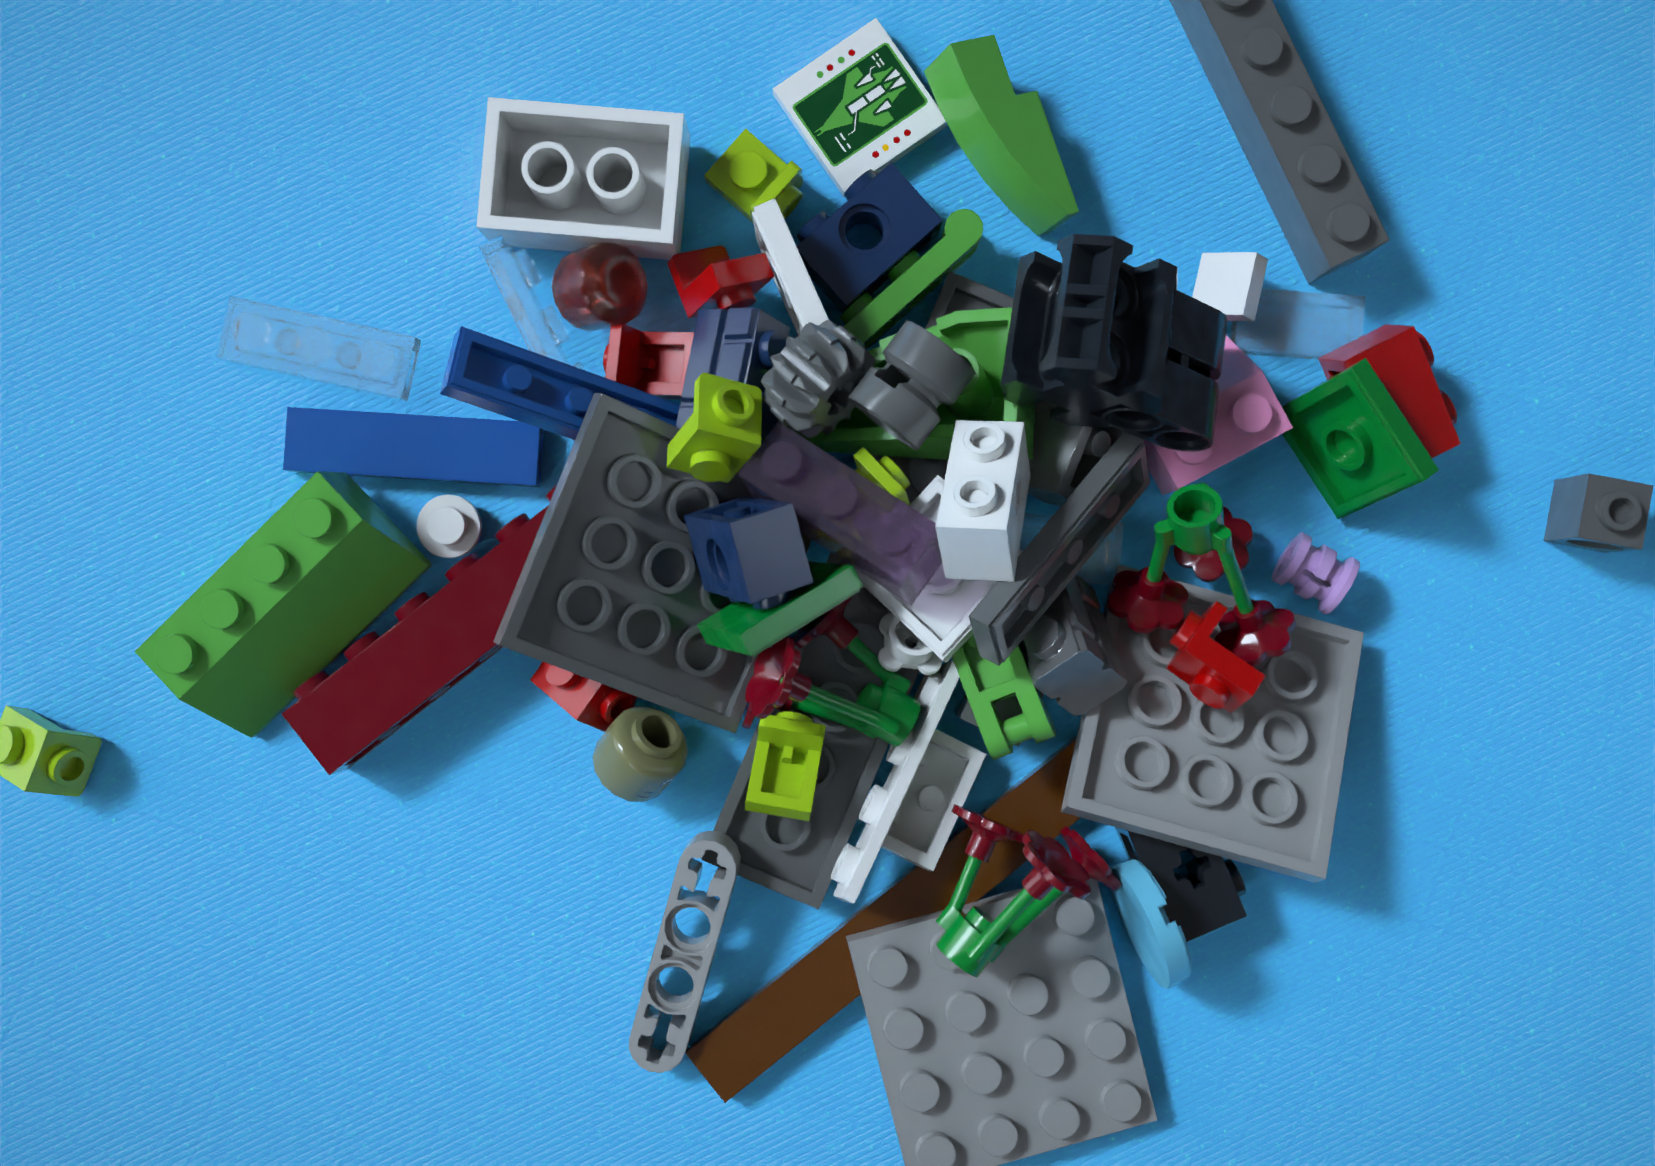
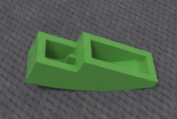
[924,35,1079,236]

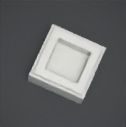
[1192,252,1268,322]

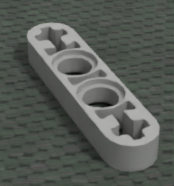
[629,831,741,1073]

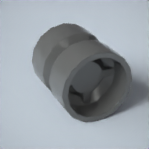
[848,320,976,451]

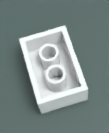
[476,97,691,260]

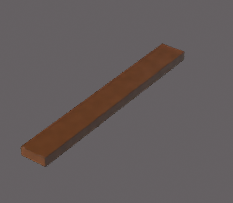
[685,735,1081,1103]

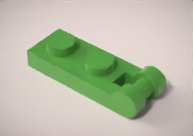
[840,209,983,349]
[952,634,1056,760]

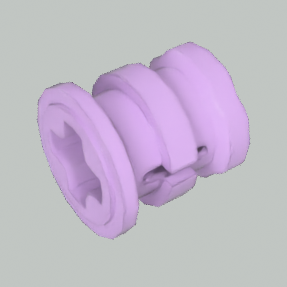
[1272,532,1360,615]

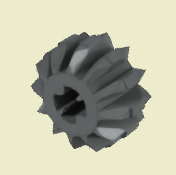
[761,319,875,439]

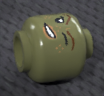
[592,706,688,802]

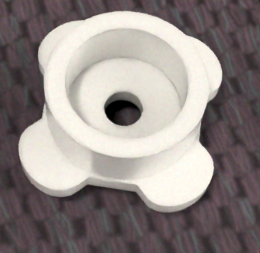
[878,613,943,675]

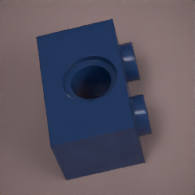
[796,162,943,314]
[684,497,813,609]

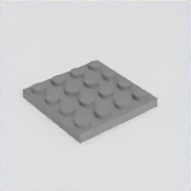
[1061,564,1364,883]
[846,878,1157,1166]

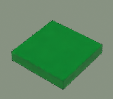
[1282,358,1439,520]
[696,561,863,657]

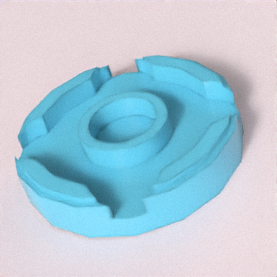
[1110,859,1192,989]

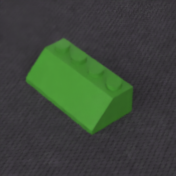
[134,471,432,738]

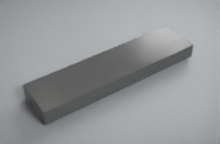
[969,431,1150,666]

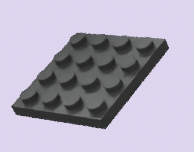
[493,393,826,733]

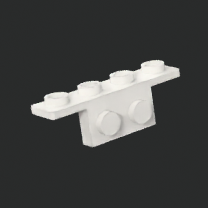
[831,660,987,904]

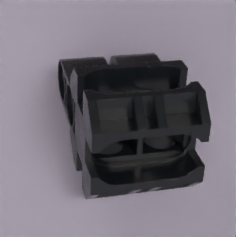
[1001,234,1228,452]

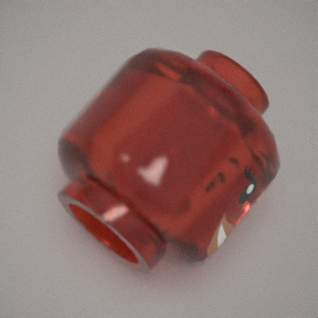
[551,243,648,332]

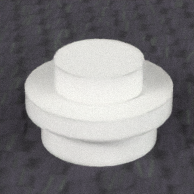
[417,495,482,558]

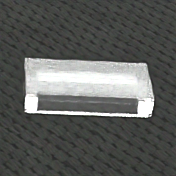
[1231,289,1365,360]

